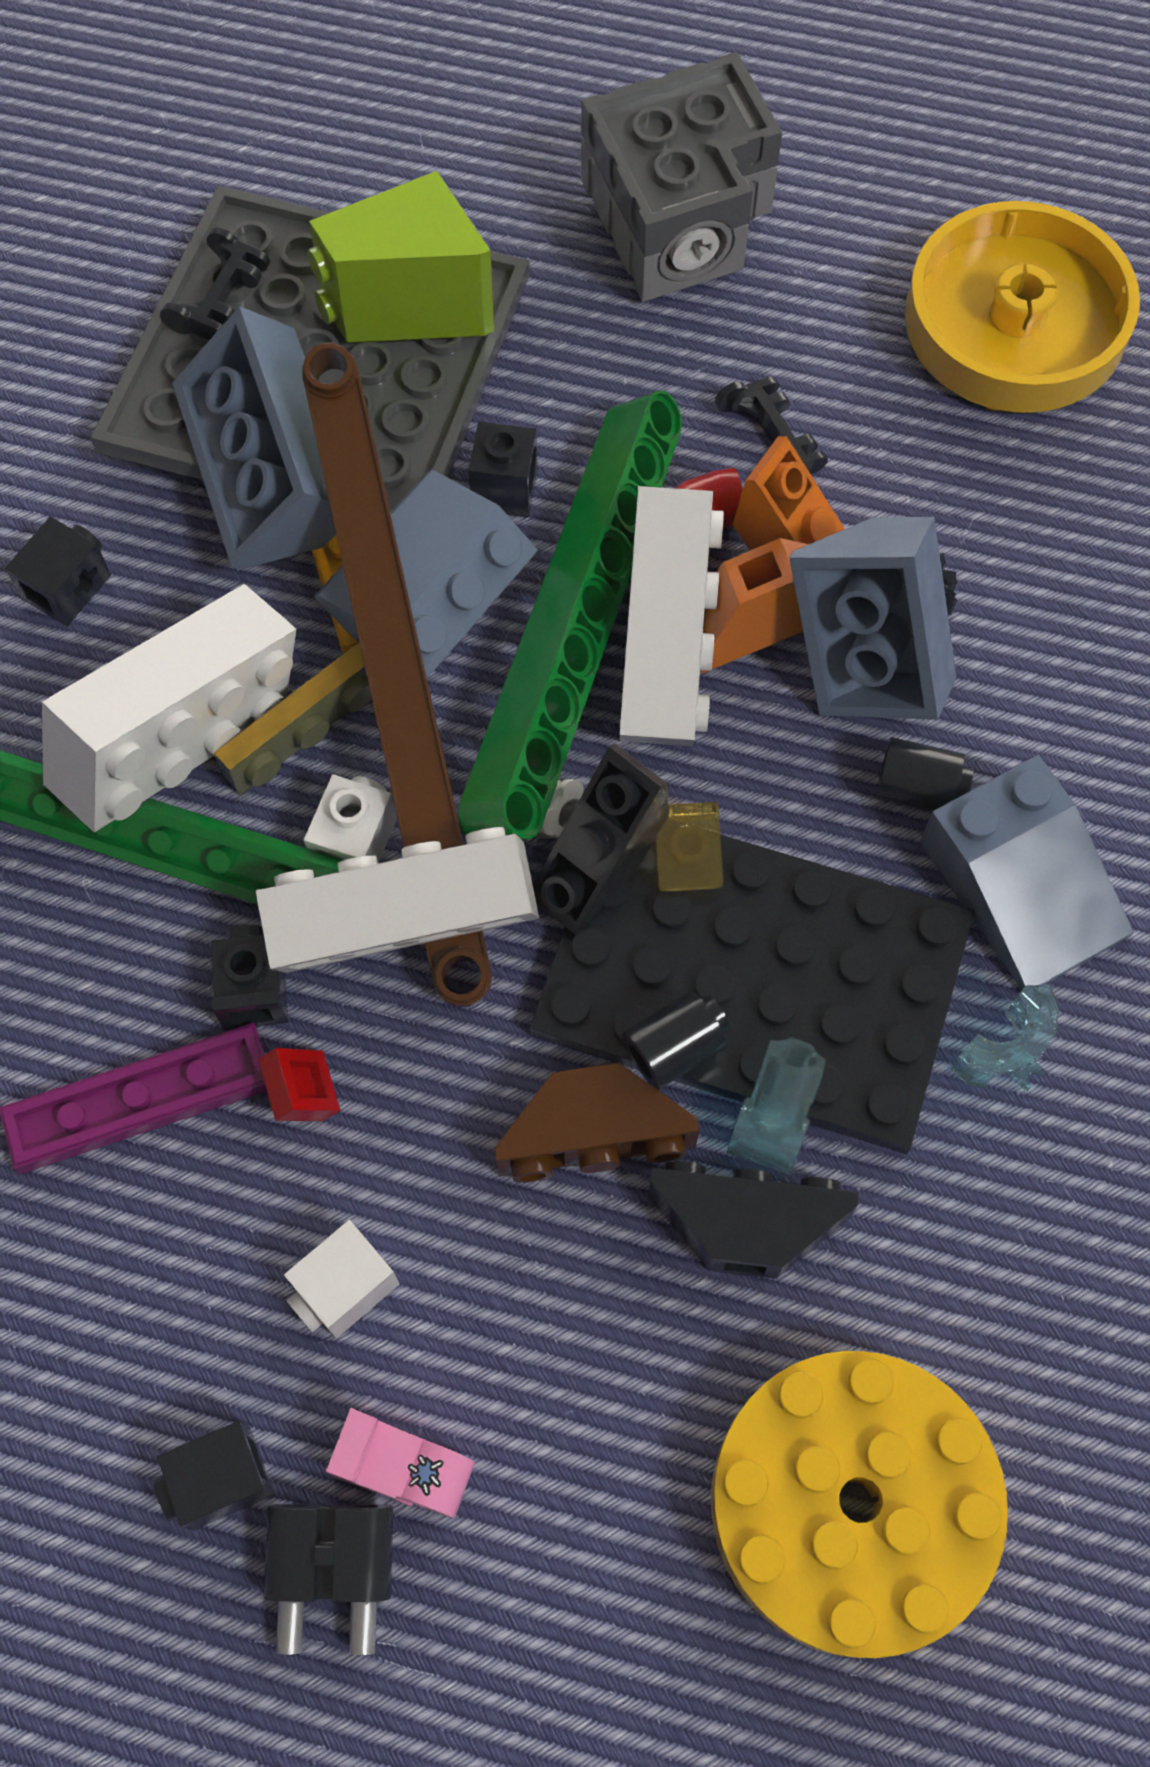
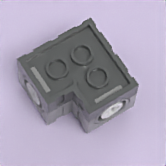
[581,52,782,302]

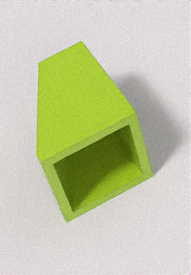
[307,171,494,343]

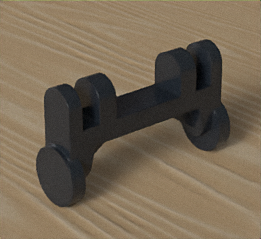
[160,227,270,340]
[715,377,828,474]

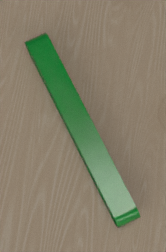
[458,390,682,840]

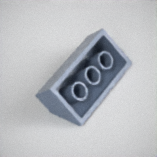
[172,306,336,570]

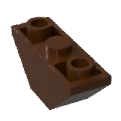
[495,1063,700,1183]

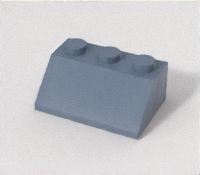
[314,469,538,678]
[789,517,956,720]

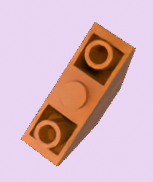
[733,436,845,550]
[701,538,809,674]

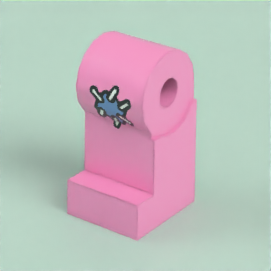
[326,1408,475,1519]

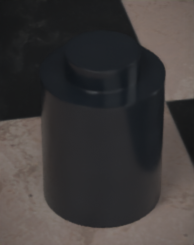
[876,737,974,811]
[622,991,730,1090]

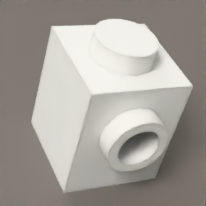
[304,774,397,863]

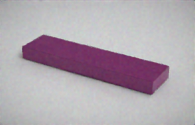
[0,1023,267,1175]

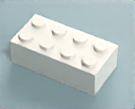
[42,584,296,833]

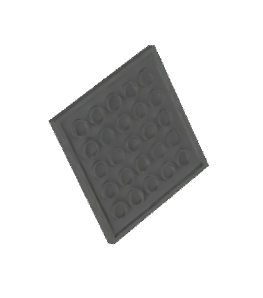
[91,185,530,512]

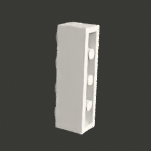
[620,486,724,747]
[256,827,539,973]

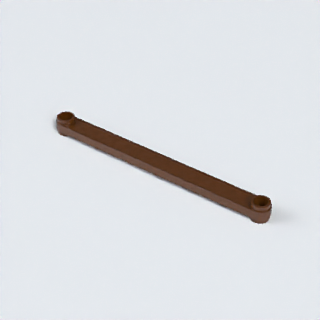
[302,342,492,1007]

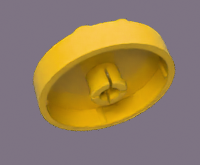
[905,201,1140,413]
[711,1351,1008,1658]

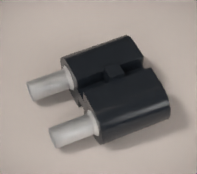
[264,1504,393,1655]

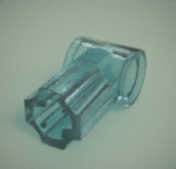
[727,1037,826,1176]

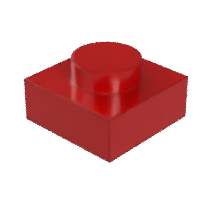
[259,1048,341,1121]

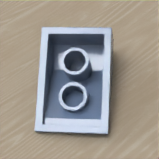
[920,755,1134,996]

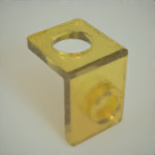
[656,802,723,892]

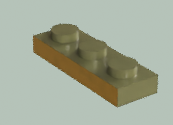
[214,642,372,796]

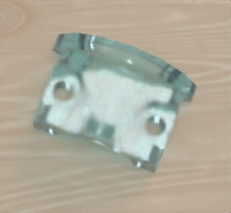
[951,984,1059,1092]

